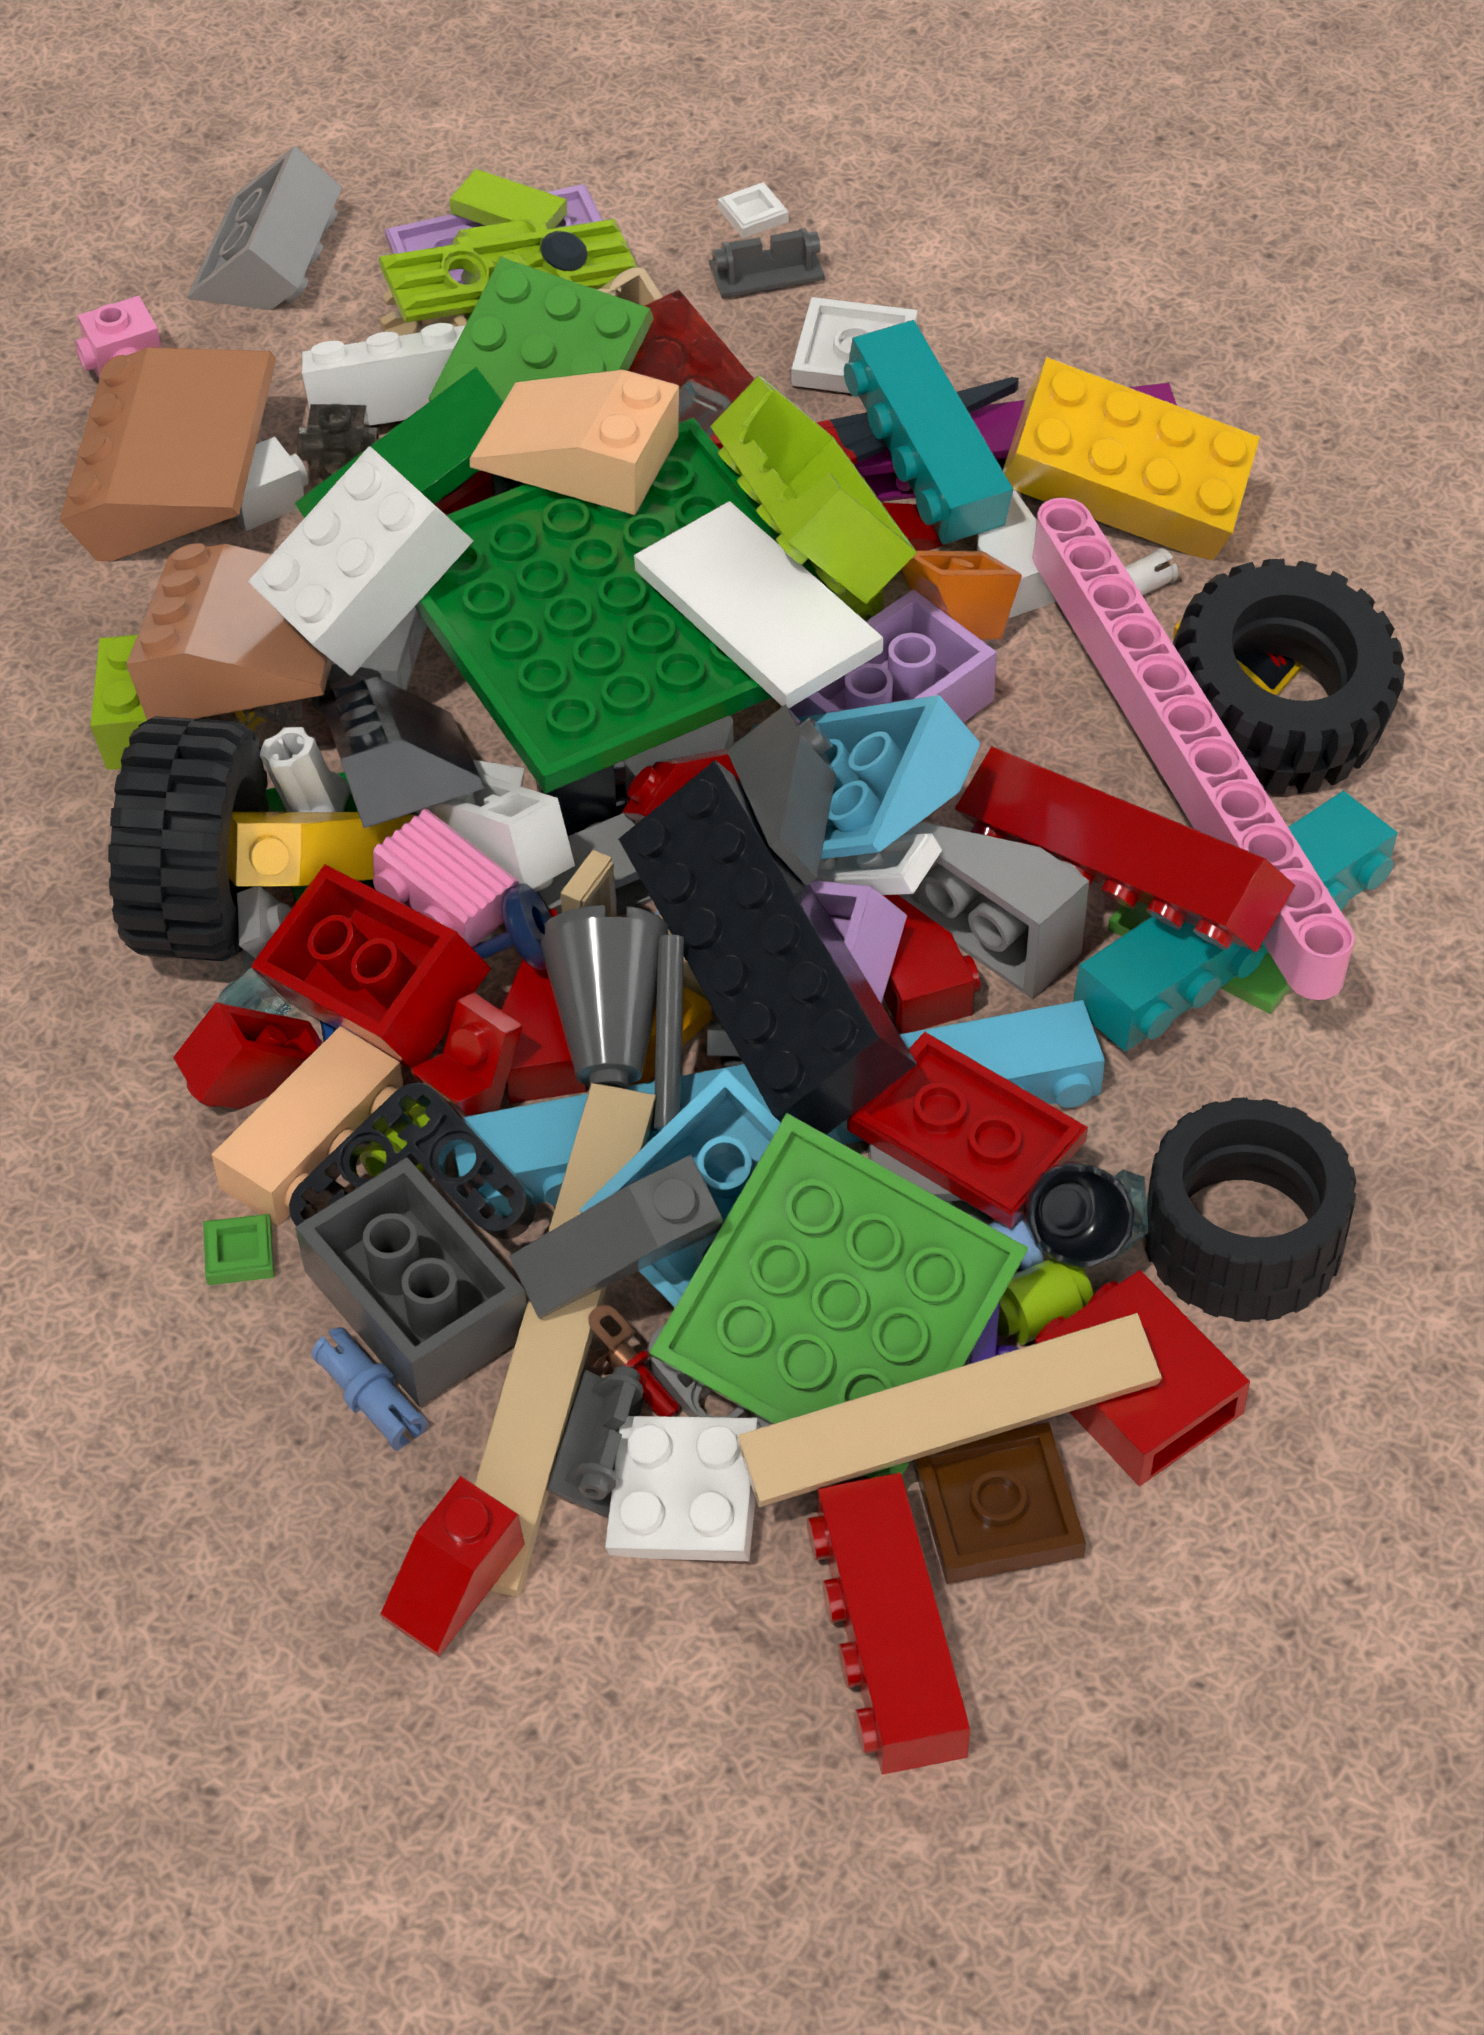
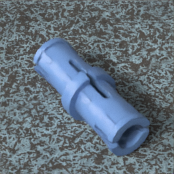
[311,1327,428,1451]

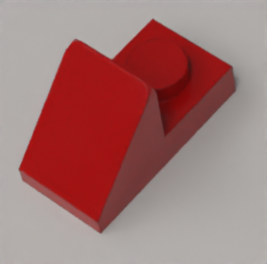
[411,993,523,1117]

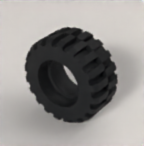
[1173,559,1405,794]
[108,716,269,961]

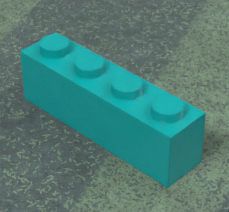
[844,319,1014,545]

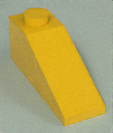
[228,812,414,886]

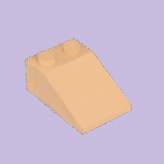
[470,370,679,515]

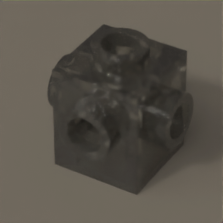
[297,404,380,488]

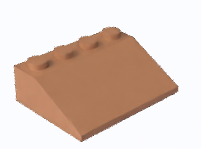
[59,347,276,562]
[126,543,333,720]

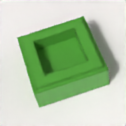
[203,1214,275,1285]

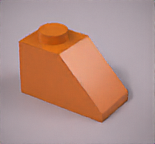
[901,551,1022,640]

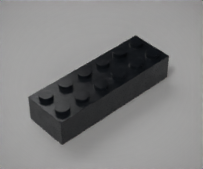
[618,760,917,1135]

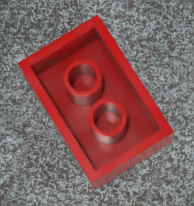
[250,864,491,1070]

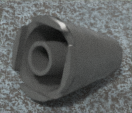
[540,905,669,1090]

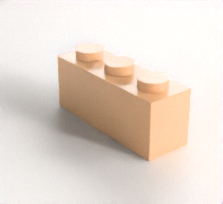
[211,1026,404,1226]

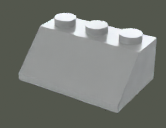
[186,146,342,310]

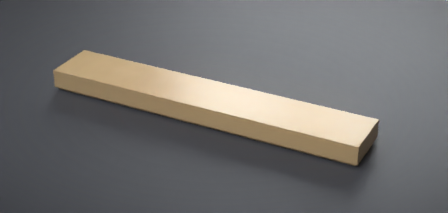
[737,1313,1162,1507]

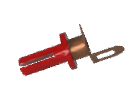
[588,1305,681,1417]

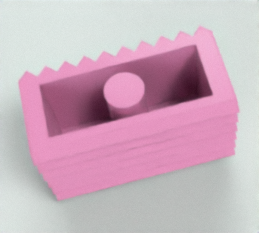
[373,809,519,948]

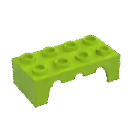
[710,375,917,604]

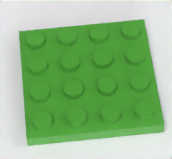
[649,1113,1029,1479]

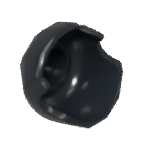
[1023,1161,1135,1268]

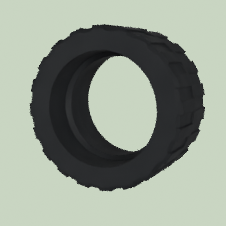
[1143,1097,1356,1322]

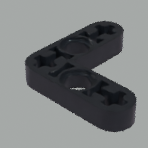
[289,1083,536,1240]

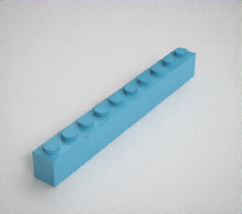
[452,1000,1105,1218]

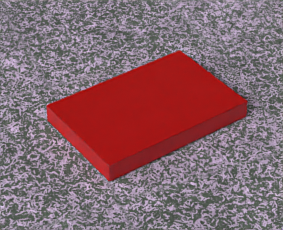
[847,1031,1088,1229]

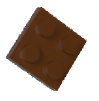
[913,1422,1086,1584]

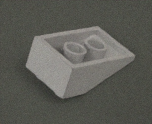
[898,821,1089,1000]

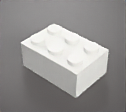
[248,446,473,676]

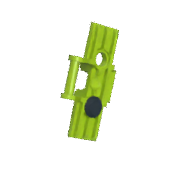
[378,218,638,323]

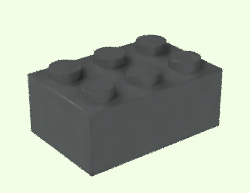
[295,1157,527,1407]

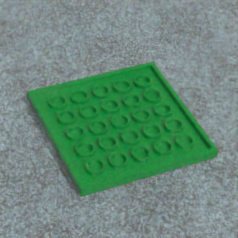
[415,418,839,794]

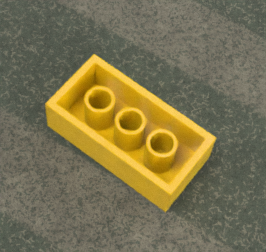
[1003,357,1260,560]

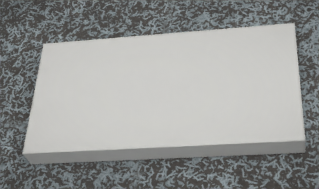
[634,501,883,708]

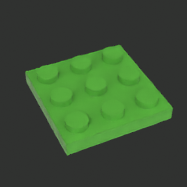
[428,257,654,402]

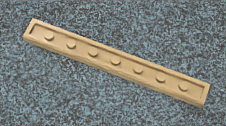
[475,1083,656,1597]

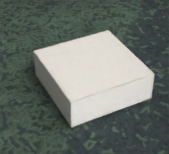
[718,182,789,238]

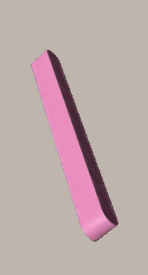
[1032,498,1355,1000]

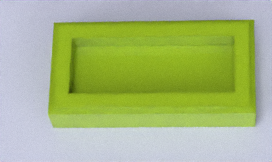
[449,169,568,229]

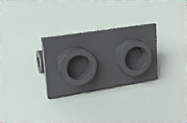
[709,228,825,298]
[546,1366,644,1518]

